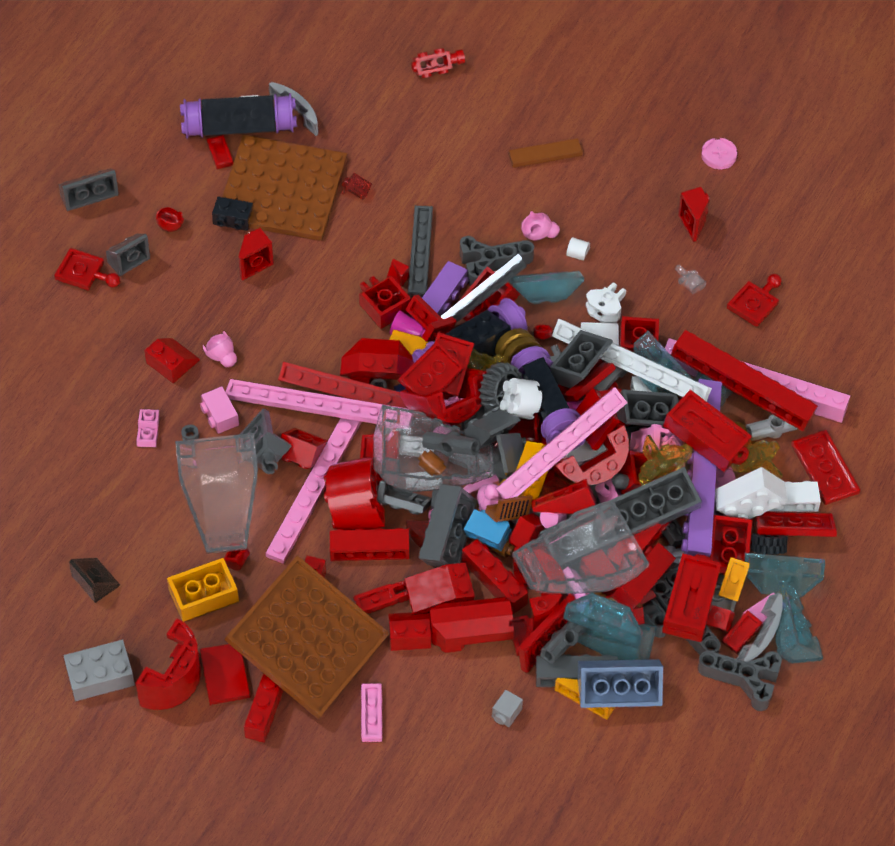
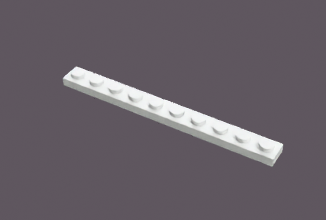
[552,319,712,402]

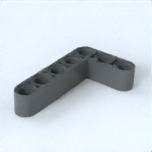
[651,566,720,655]

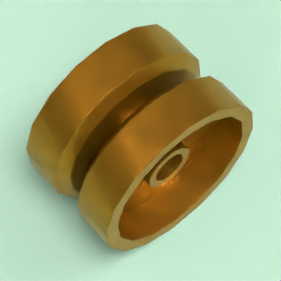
[495,328,541,364]

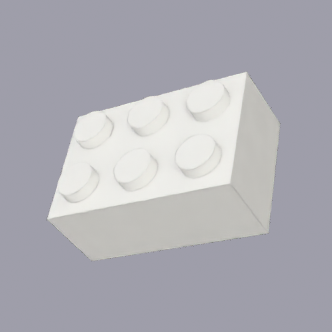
[715,467,787,519]

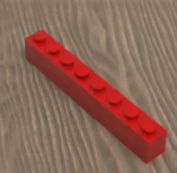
[671,330,818,431]

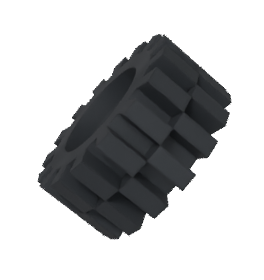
[751,533,788,555]

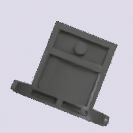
[377,471,432,515]

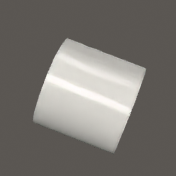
[566,237,590,261]

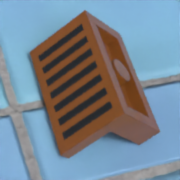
[485,495,533,522]

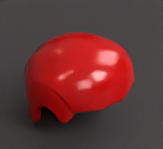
[156,207,184,232]

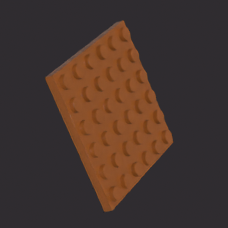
[222,135,347,241]
[224,555,389,719]

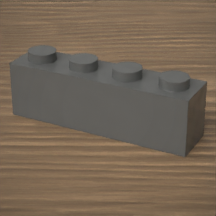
[536,654,618,687]

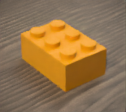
[167,558,239,622]

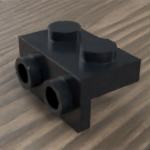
[212,196,253,231]

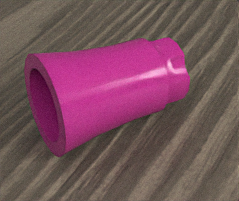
[390,311,425,337]

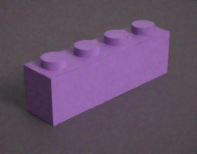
[411,261,469,319]

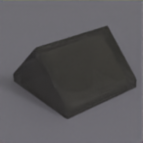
[69,558,120,603]

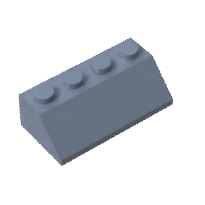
[578,659,663,708]

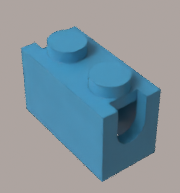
[464,509,512,551]

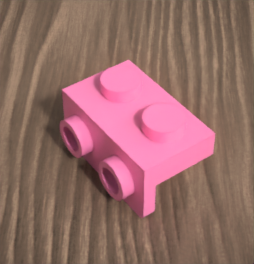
[629,424,669,454]

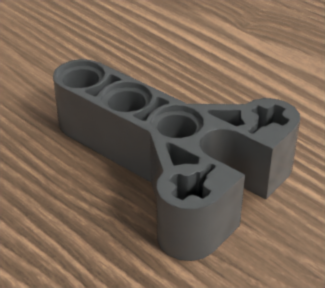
[460,236,534,287]
[698,651,782,711]

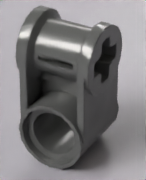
[643,598,667,638]

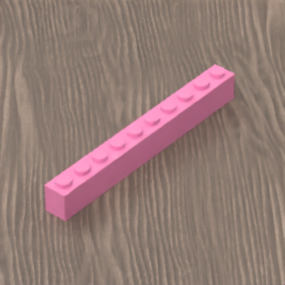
[661,338,850,423]

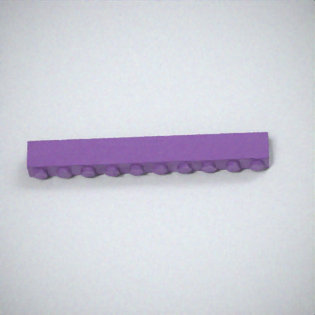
[681,379,722,557]

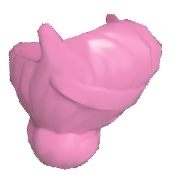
[521,211,560,241]
[203,331,237,368]
[477,483,503,512]

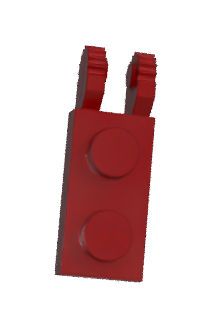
[353,581,409,614]

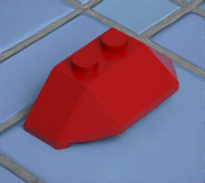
[340,338,414,380]

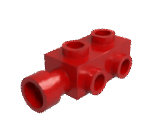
[411,48,465,78]

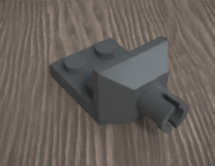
[239,408,292,474]

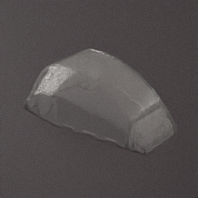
[373,405,494,492]
[175,433,258,554]
[512,499,649,594]

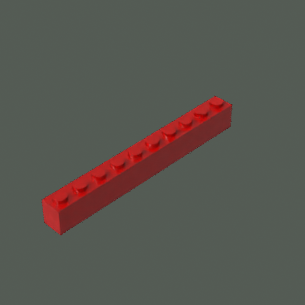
[244,555,326,743]

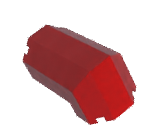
[430,596,514,653]

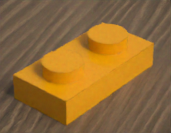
[719,558,750,602]

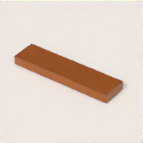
[509,138,582,168]

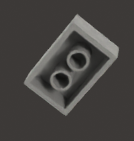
[63,640,135,701]

